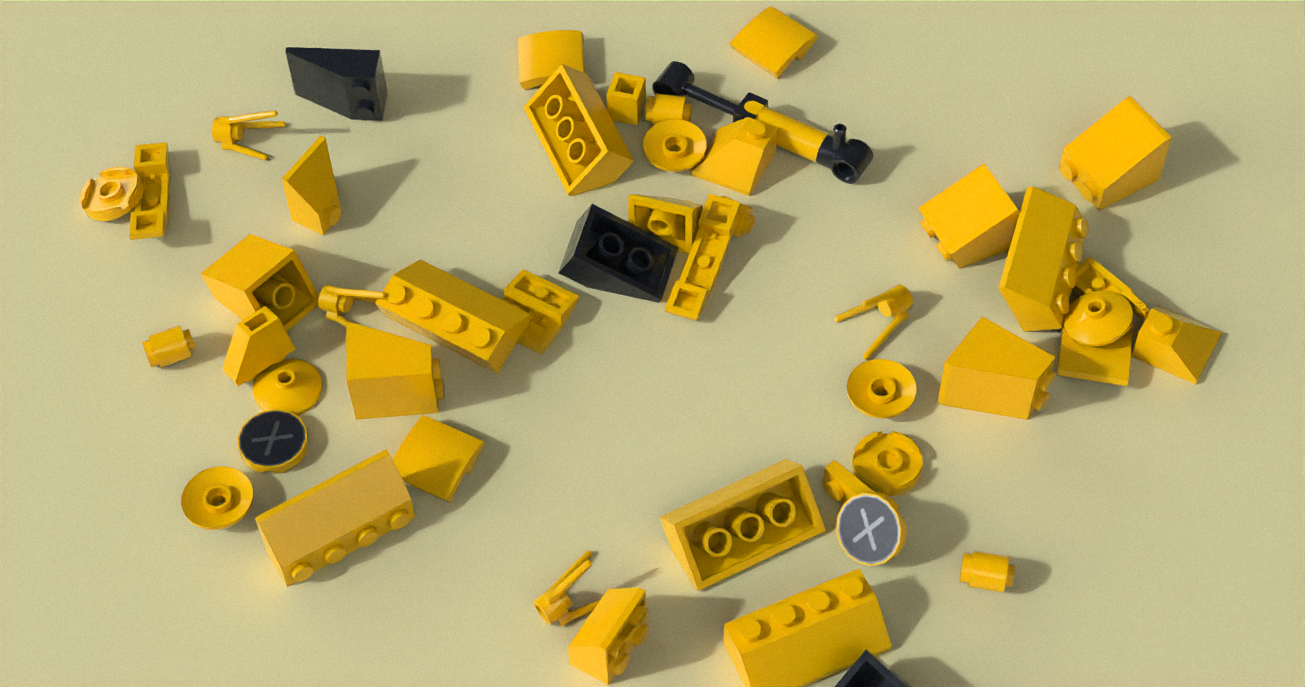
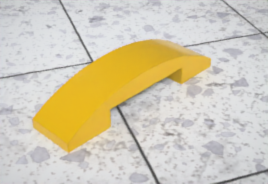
[129,142,170,240]
[665,194,741,322]

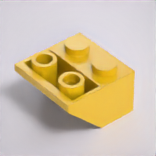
[568,587,649,685]

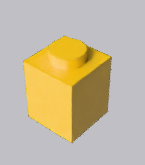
[606,72,646,126]

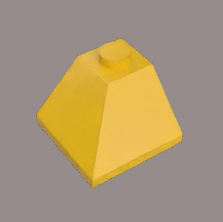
[692,117,777,196]
[281,135,342,235]
[628,194,703,254]
[1131,305,1222,384]

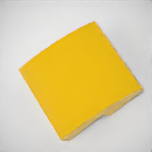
[729,6,818,79]
[518,30,586,90]
[502,269,579,354]
[1057,321,1132,386]
[393,415,485,503]

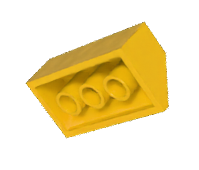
[523,64,634,196]
[998,186,1089,332]
[375,259,532,374]
[255,449,415,587]
[660,459,826,591]
[723,568,892,687]

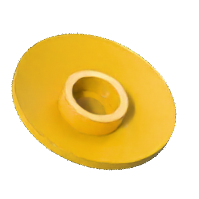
[643,119,707,172]
[1064,291,1133,347]
[253,359,322,416]
[847,359,917,419]
[181,466,254,530]

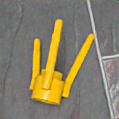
[212,110,286,160]
[318,284,386,327]
[834,284,913,360]
[533,550,600,627]

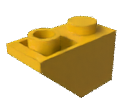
[222,306,296,387]

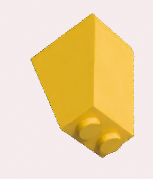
[1059,96,1172,211]
[918,163,1020,269]
[200,234,319,332]
[938,316,1055,420]
[346,323,445,420]

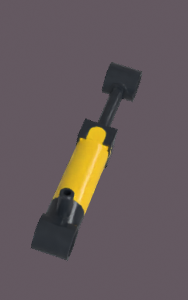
[652,61,873,184]

